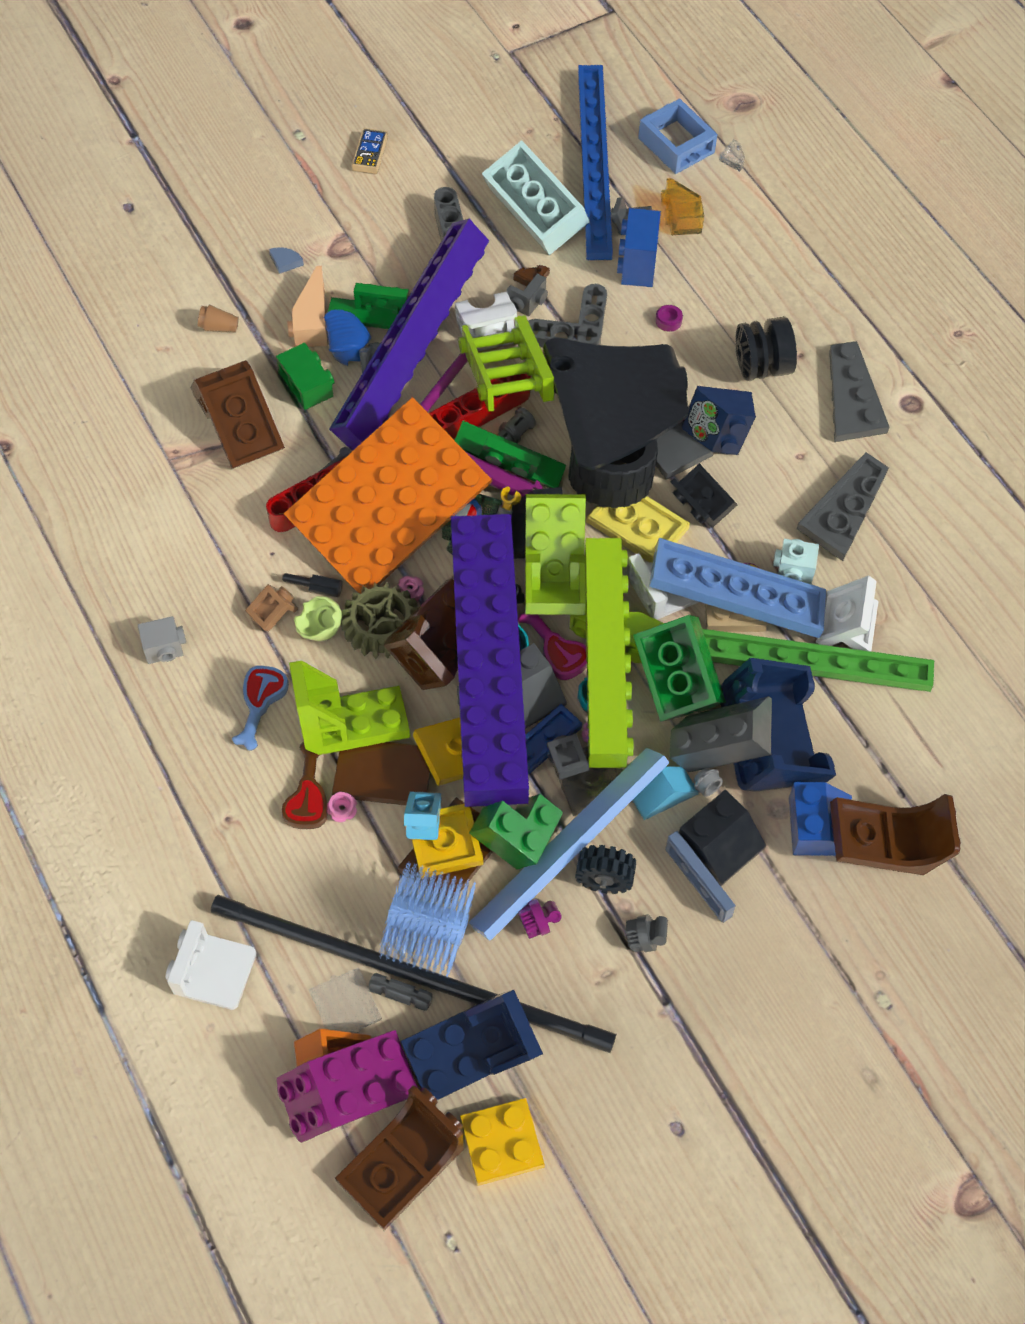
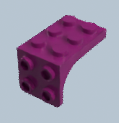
[276,1030,418,1143]

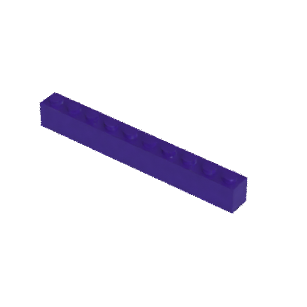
[329,218,489,450]

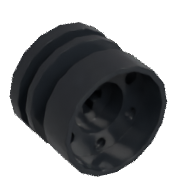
[736,316,797,381]

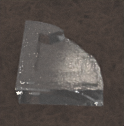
[719,139,745,172]

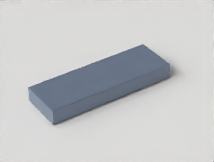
[666,831,736,923]

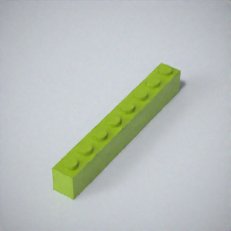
[585,538,634,768]

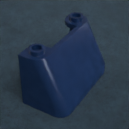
[721,658,836,792]

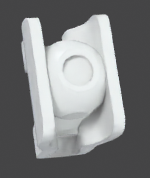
[455,292,517,351]

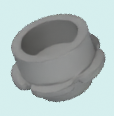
[694,768,723,797]

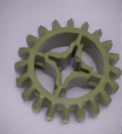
[341,581,418,659]

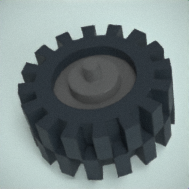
[575,845,636,894]

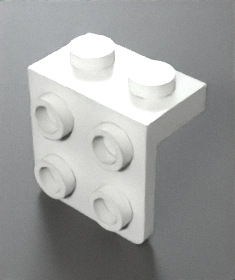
[166,920,256,1010]

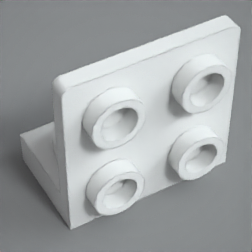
[627,553,699,620]

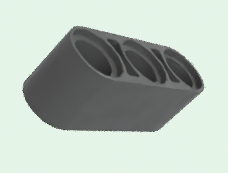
[434,187,463,241]

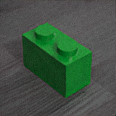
[276,342,335,410]

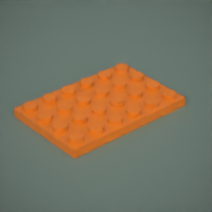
[284,397,492,594]

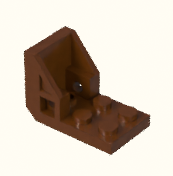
[190,360,285,469]
[384,578,458,690]

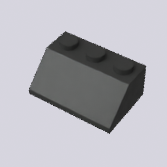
[457,643,567,729]
[670,696,772,772]

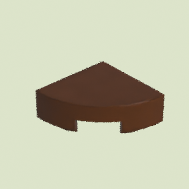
[513,265,550,287]

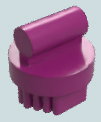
[518,898,562,939]

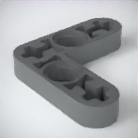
[528,284,607,347]

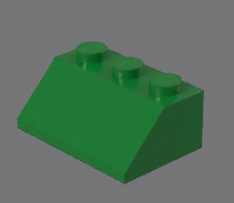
[633,615,726,722]

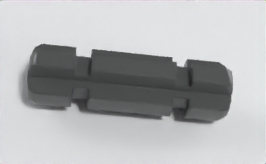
[368,973,433,1011]

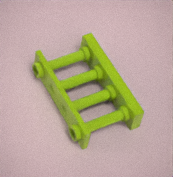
[458,315,554,412]

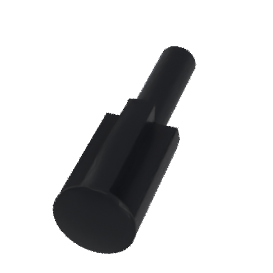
[282,573,343,597]

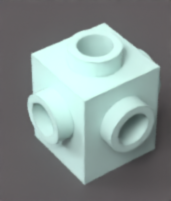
[773,539,819,584]

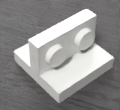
[816,575,878,651]

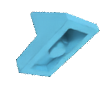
[404,792,441,840]

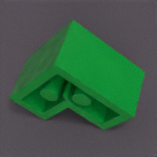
[469,794,563,870]

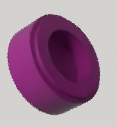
[656,305,683,332]

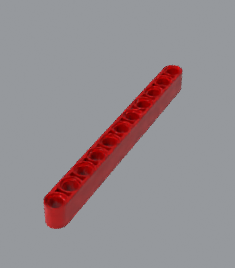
[266,373,531,532]

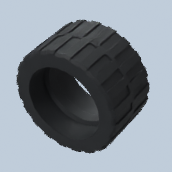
[568,440,658,508]

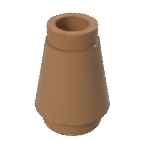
[197,304,239,333]

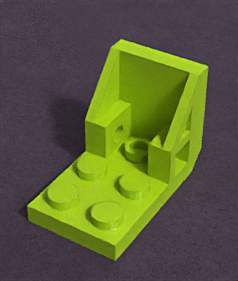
[525,494,586,615]
[289,660,411,755]

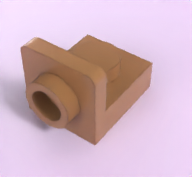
[245,584,298,632]

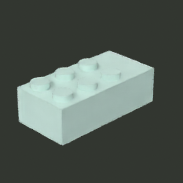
[482,140,590,255]

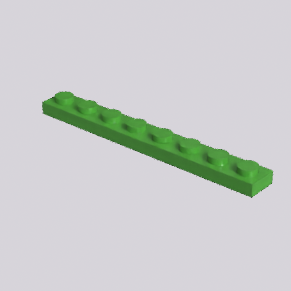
[703,629,934,692]

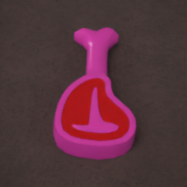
[518,613,587,680]

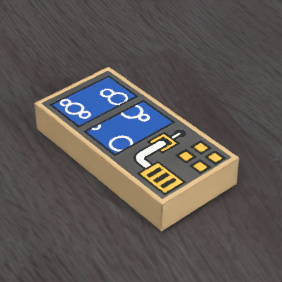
[352,128,388,174]

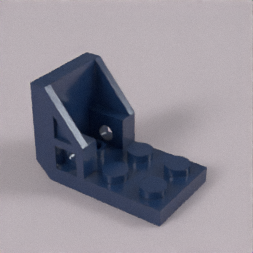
[400,990,543,1100]

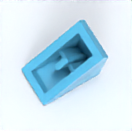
[632,766,699,820]

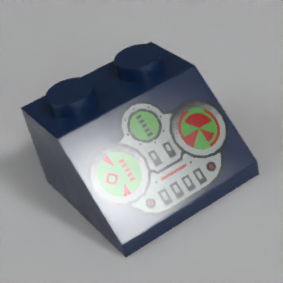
[681,386,756,455]

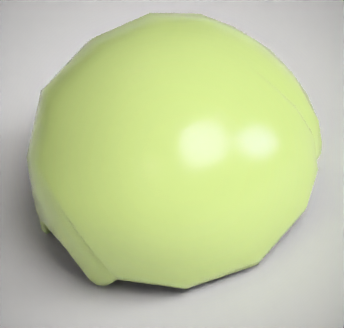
[294,596,342,641]

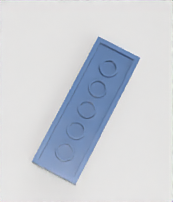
[649,538,826,638]

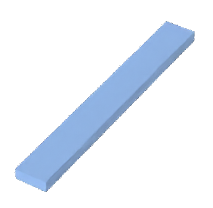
[469,748,669,940]

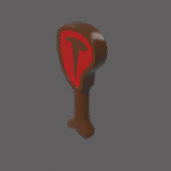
[282,742,328,829]

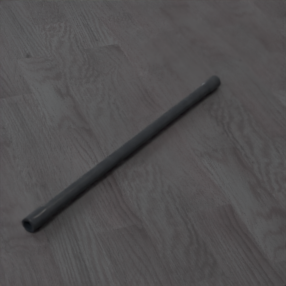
[211,895,617,1053]

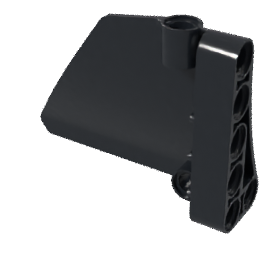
[543,337,688,470]

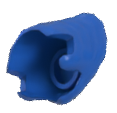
[324,310,372,366]

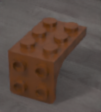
[830,794,961,875]
[335,1085,464,1231]

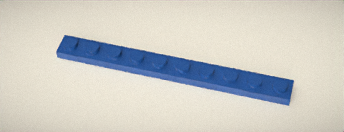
[578,65,613,260]

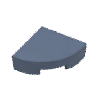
[269,247,304,274]

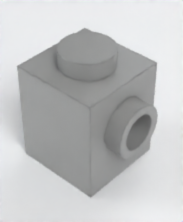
[138,616,186,664]

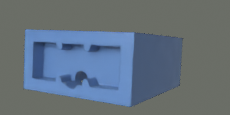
[638,98,718,174]

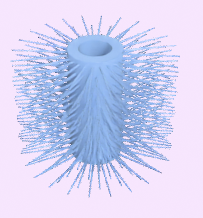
[379,863,476,978]

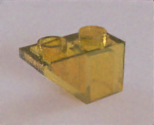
[661,178,704,236]

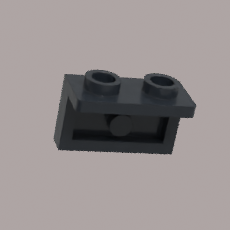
[670,463,738,528]

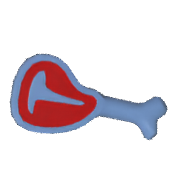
[232,666,289,751]

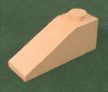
[287,266,328,347]

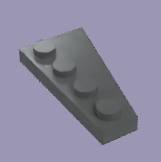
[829,341,889,442]
[797,452,889,561]

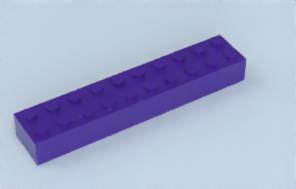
[451,514,529,807]

